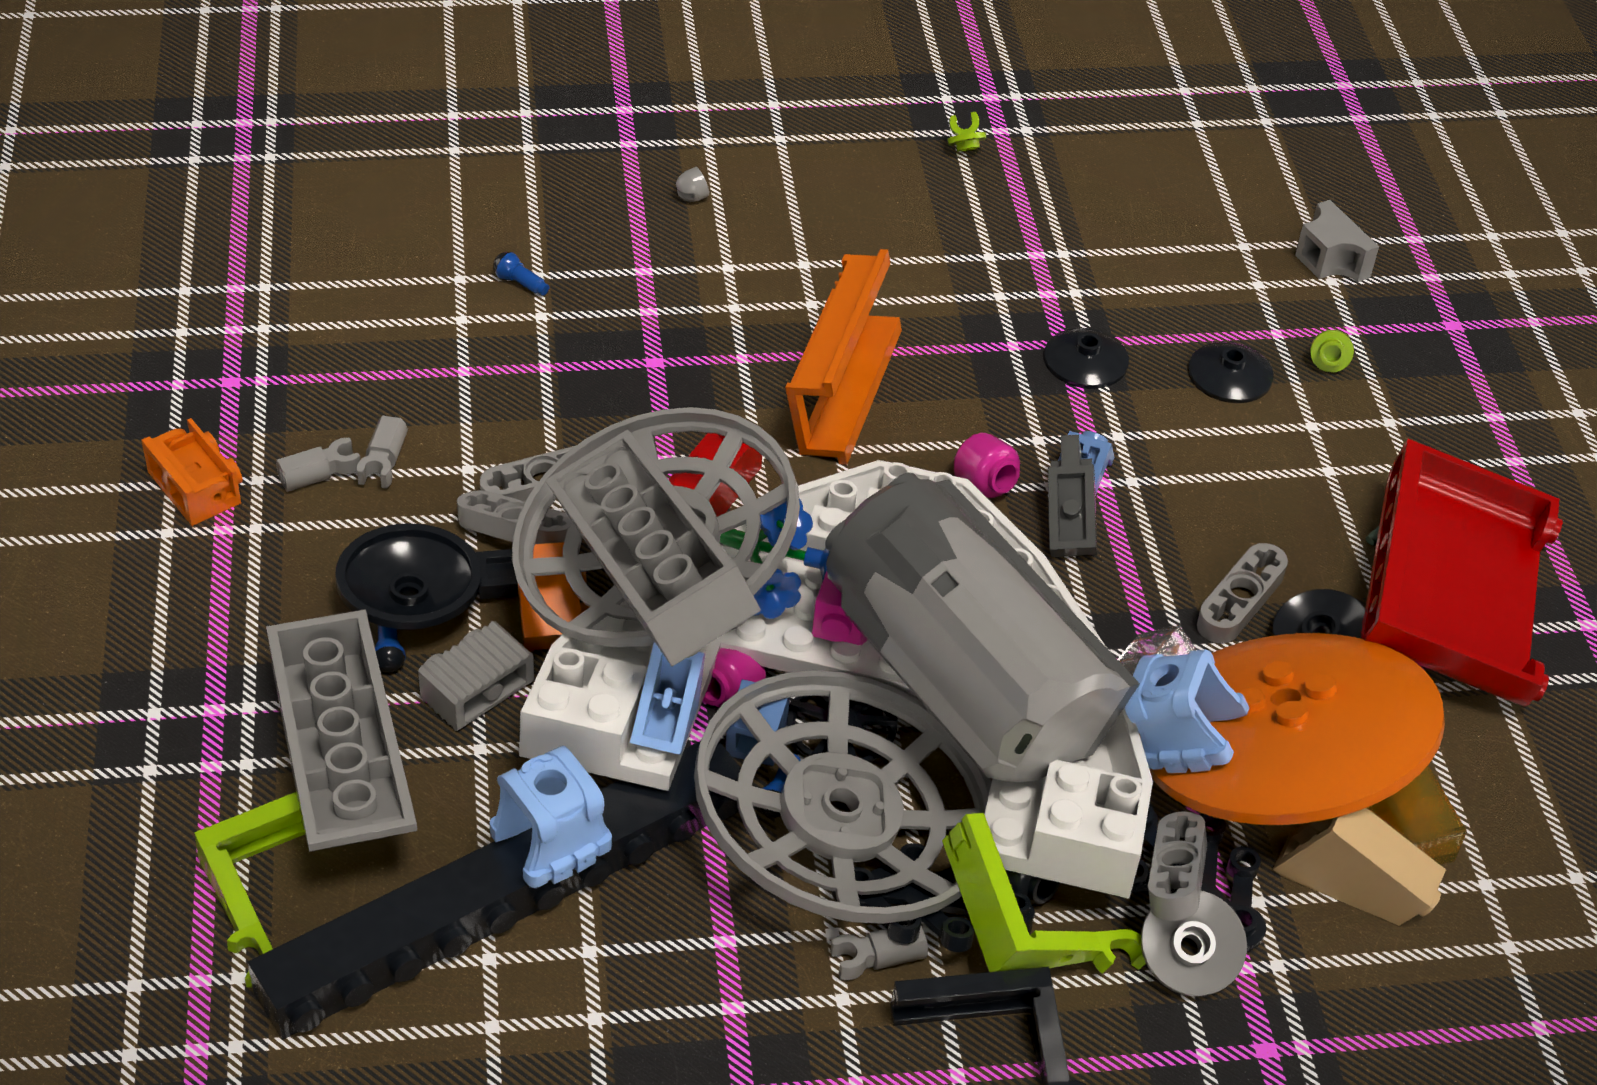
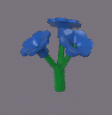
[719,498,829,619]

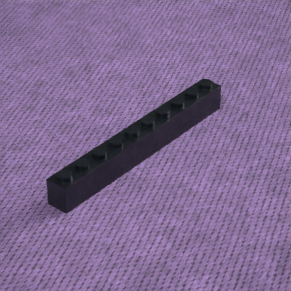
[247,741,741,1040]

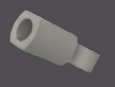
[356,415,408,488]
[276,438,360,492]
[830,925,928,980]

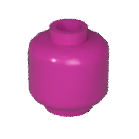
[953,432,1020,498]
[703,648,766,708]

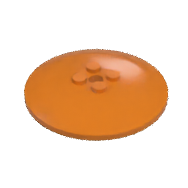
[1139,633,1445,825]

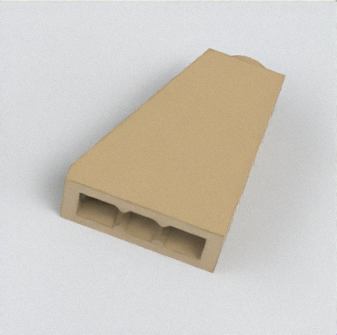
[1273,808,1446,926]

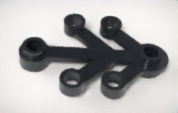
[1131,804,1266,953]
[831,843,1035,952]

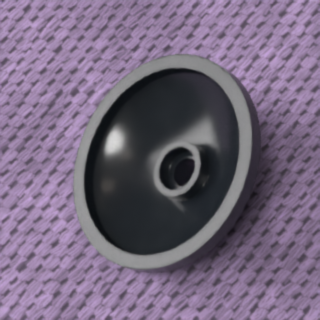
[335,523,481,630]

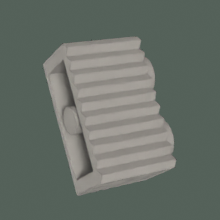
[418,621,534,731]

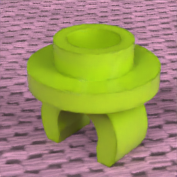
[947,112,987,152]
[1310,330,1354,372]

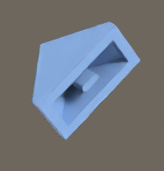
[630,642,705,755]

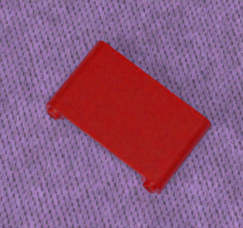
[1361,439,1563,707]

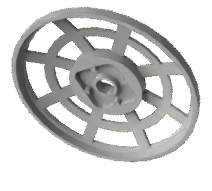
[512,407,800,648]
[694,670,992,924]

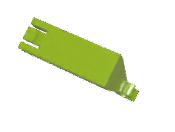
[194,792,305,988]
[942,813,1146,974]

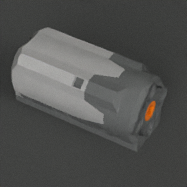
[825,472,1140,782]

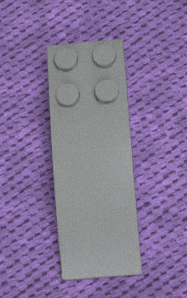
[545,429,761,667]
[266,610,417,852]

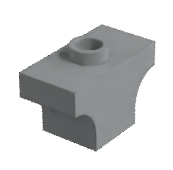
[1295,200,1379,282]

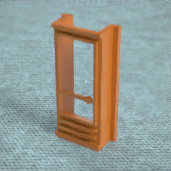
[785,249,902,465]

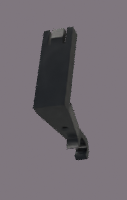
[890,966,1086,1085]

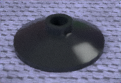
[1044,328,1129,389]
[1188,342,1274,403]
[1273,589,1365,639]

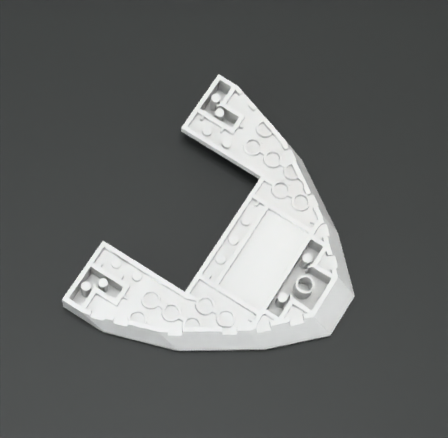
[519,460,1153,898]

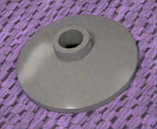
[1141,891,1247,997]

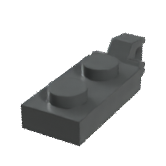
[1048,434,1097,557]

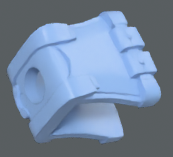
[1125,649,1249,773]
[490,745,612,888]

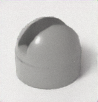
[676,167,709,202]

